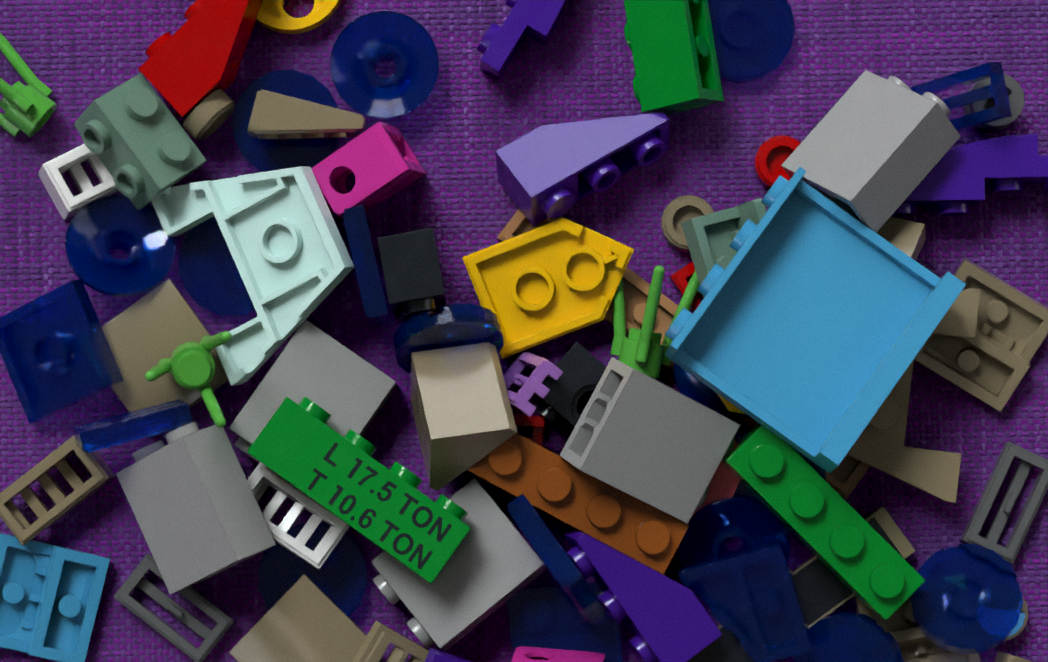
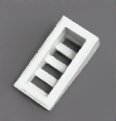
[38,144,119,220]
[247,462,350,570]

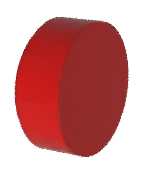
[754,135,801,189]

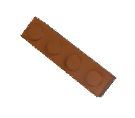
[466,433,689,575]

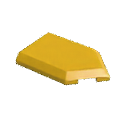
[462,218,635,359]

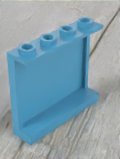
[664,167,966,474]

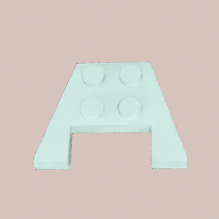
[151,166,354,386]

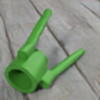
[0,32,57,138]
[610,265,700,378]
[145,331,232,428]

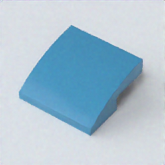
[0,533,110,662]

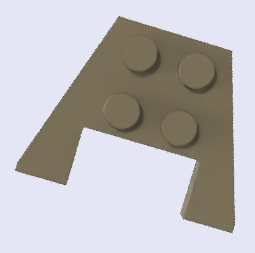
[847,288,981,503]

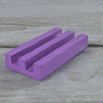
[503,351,563,417]

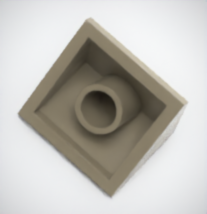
[411,342,517,491]

